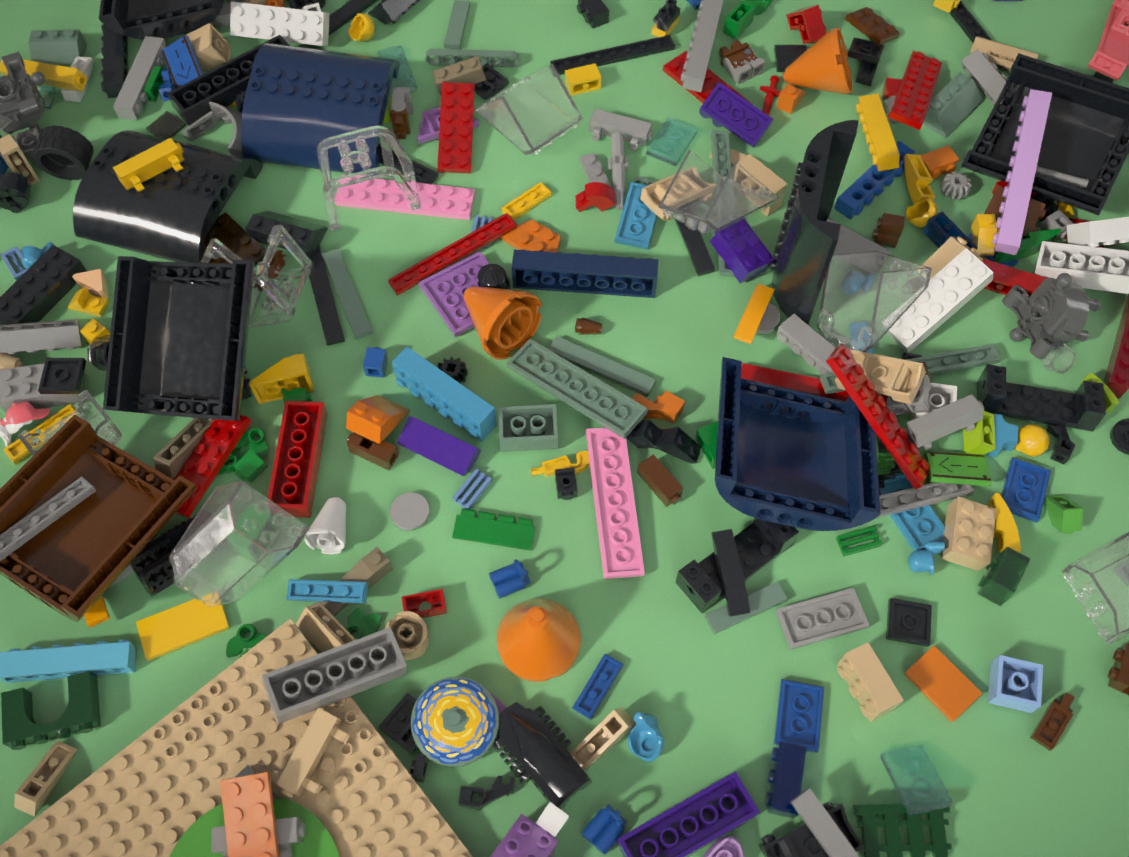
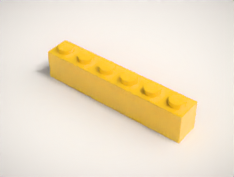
[856,93,900,172]

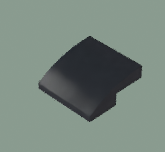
[475,63,509,100]
[379,693,418,754]

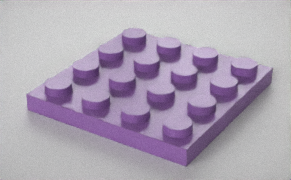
[419,252,489,337]

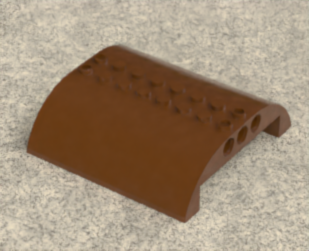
[0,414,197,622]

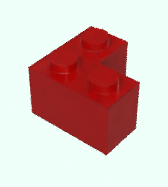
[786,4,826,44]

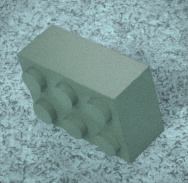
[498,404,558,452]

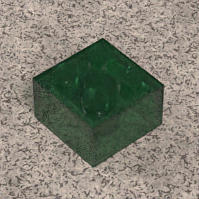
[977,547,1030,606]

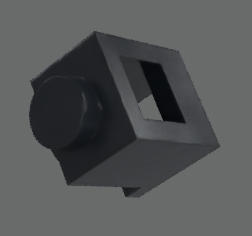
[555,467,577,500]

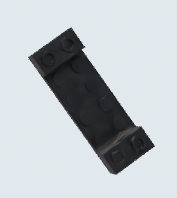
[977,364,1106,432]
[675,518,799,613]

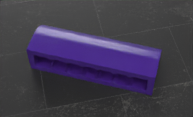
[397,416,481,476]

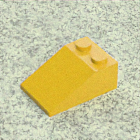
[249,353,315,404]

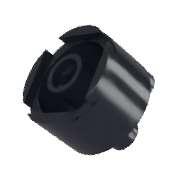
[0,172,32,213]

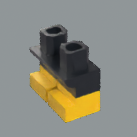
[651,0,681,37]

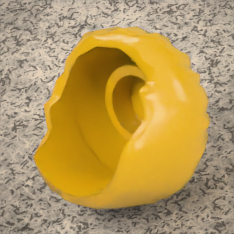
[348,13,375,42]
[906,198,938,228]
[1014,424,1050,457]

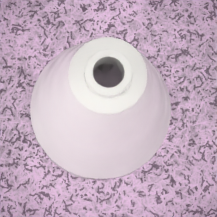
[304,497,346,555]

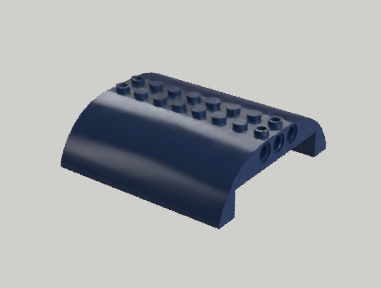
[241,43,400,177]
[715,357,881,531]

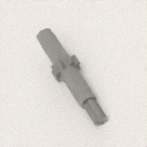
[608,132,628,210]

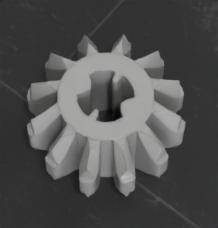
[941,171,971,201]

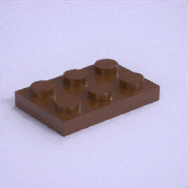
[845,7,900,46]

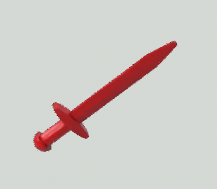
[759,75,781,116]

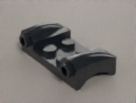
[759,801,864,857]

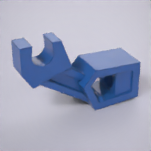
[159,68,174,101]

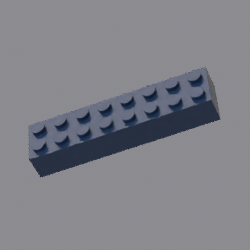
[512,249,658,298]

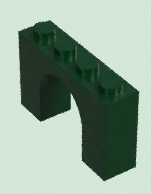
[1,671,101,750]

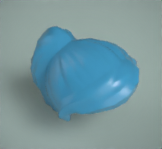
[628,712,664,762]

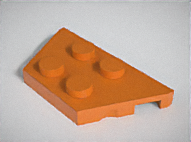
[499,219,561,252]

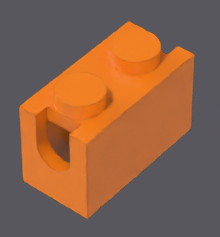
[920,145,960,179]

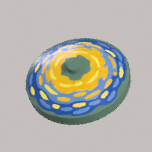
[411,677,499,767]

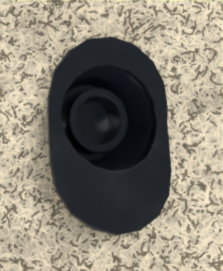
[478,264,511,290]

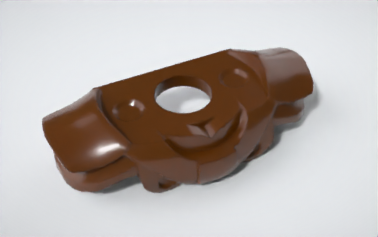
[253,250,287,291]

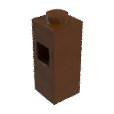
[347,432,399,471]
[637,454,684,507]

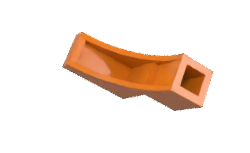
[630,390,685,424]

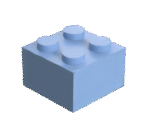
[988,655,1043,713]

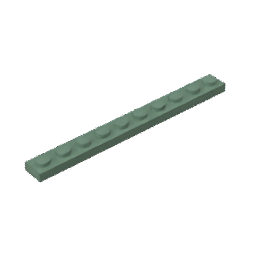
[711,130,735,277]
[820,344,1001,394]

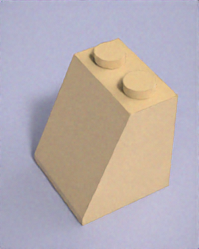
[179,23,231,71]
[917,236,984,280]

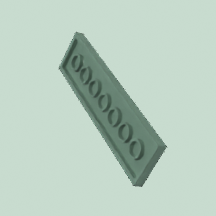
[506,339,648,439]

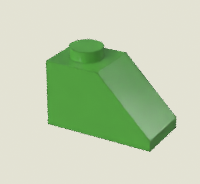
[1044,494,1083,534]

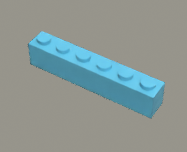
[0,639,137,683]

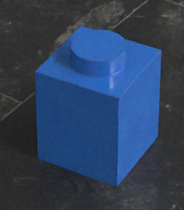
[363,347,388,378]

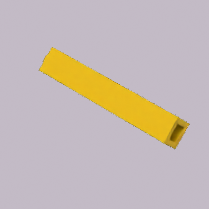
[0,60,89,92]

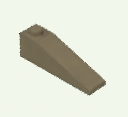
[154,418,214,479]
[320,547,393,616]

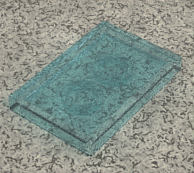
[646,117,698,166]
[880,745,953,815]

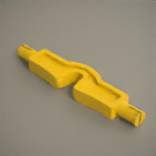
[530,451,590,477]

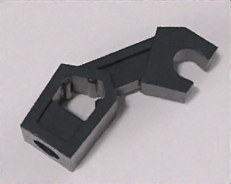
[1046,424,1075,465]
[458,775,515,810]

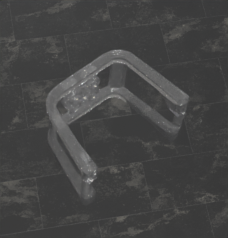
[316,126,421,230]
[201,225,313,327]

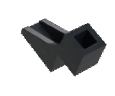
[626,419,701,464]

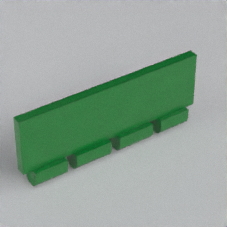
[452,508,535,551]

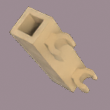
[276,708,350,798]

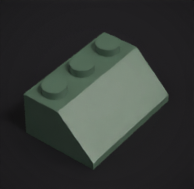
[29,29,86,67]

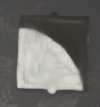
[146,111,187,139]

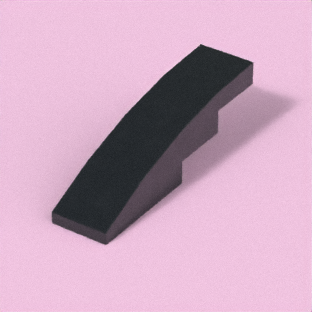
[711,529,751,617]

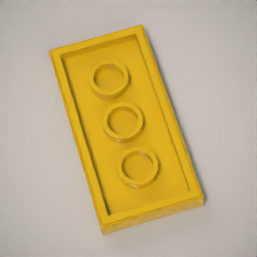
[136,590,230,661]

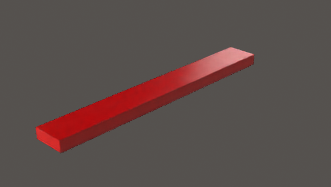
[388,213,517,296]
[741,363,888,405]

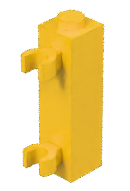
[113,138,184,192]

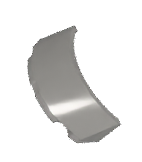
[209,102,243,156]

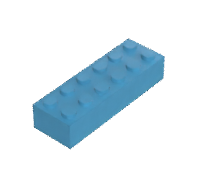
[392,347,497,442]

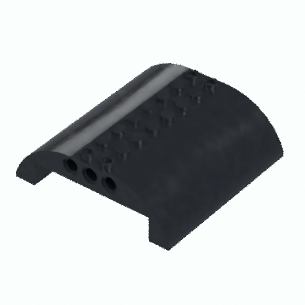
[99,0,224,40]
[962,53,1129,216]
[771,120,859,325]
[73,130,263,263]
[103,256,255,421]

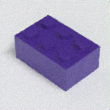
[710,218,775,283]

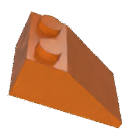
[346,395,410,444]

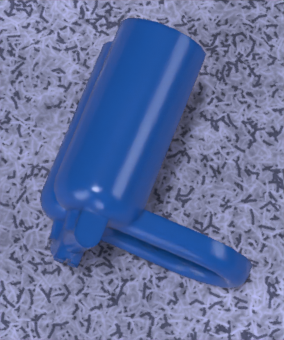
[489,559,531,599]
[581,804,627,855]

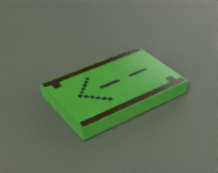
[924,450,992,486]

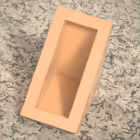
[72,269,109,300]

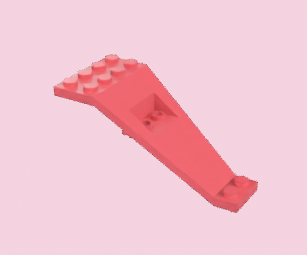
[1087,0,1129,81]

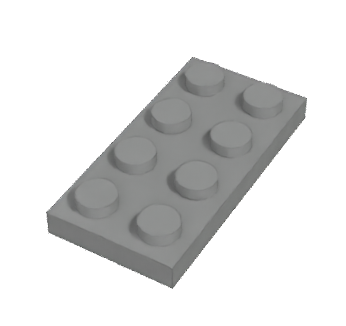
[775,588,870,650]

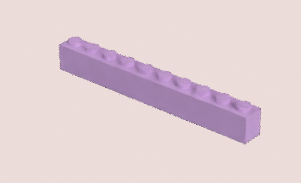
[992,89,1052,255]

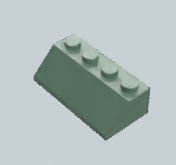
[923,72,982,139]

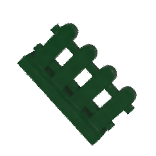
[853,803,952,857]

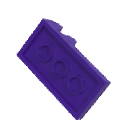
[699,82,773,148]

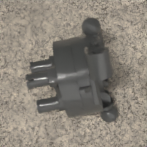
[0,51,45,135]
[1002,273,1101,360]

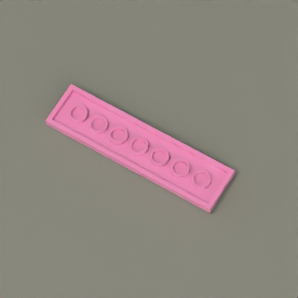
[334,175,475,220]
[586,428,645,579]

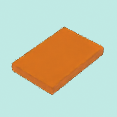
[904,646,983,722]

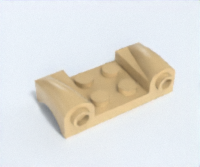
[640,166,716,221]
[835,349,926,404]

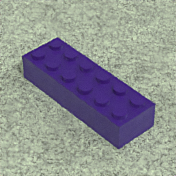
[616,771,760,857]

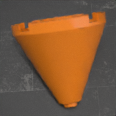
[783,27,853,95]
[464,286,542,360]
[497,598,581,682]

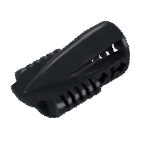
[130,511,233,597]
[493,702,592,810]

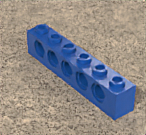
[834,141,915,220]

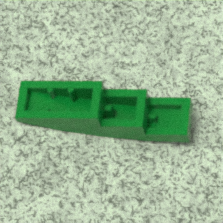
[994,228,1061,263]

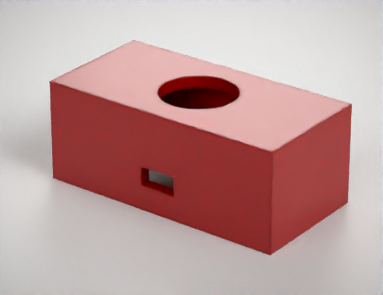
[401,589,447,618]

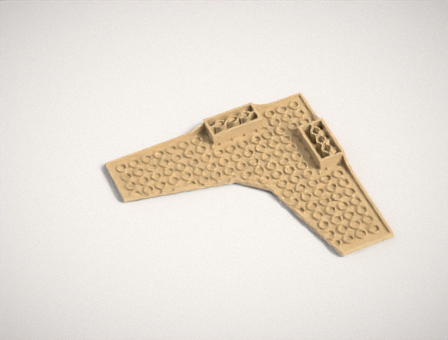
[0,619,473,857]

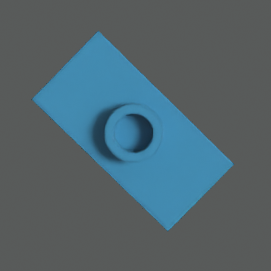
[988,414,1018,457]

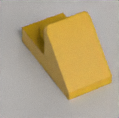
[68,287,110,317]

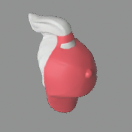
[0,401,50,447]

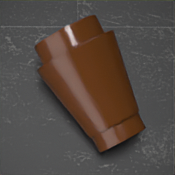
[575,317,602,335]

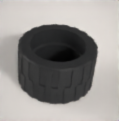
[32,125,94,180]

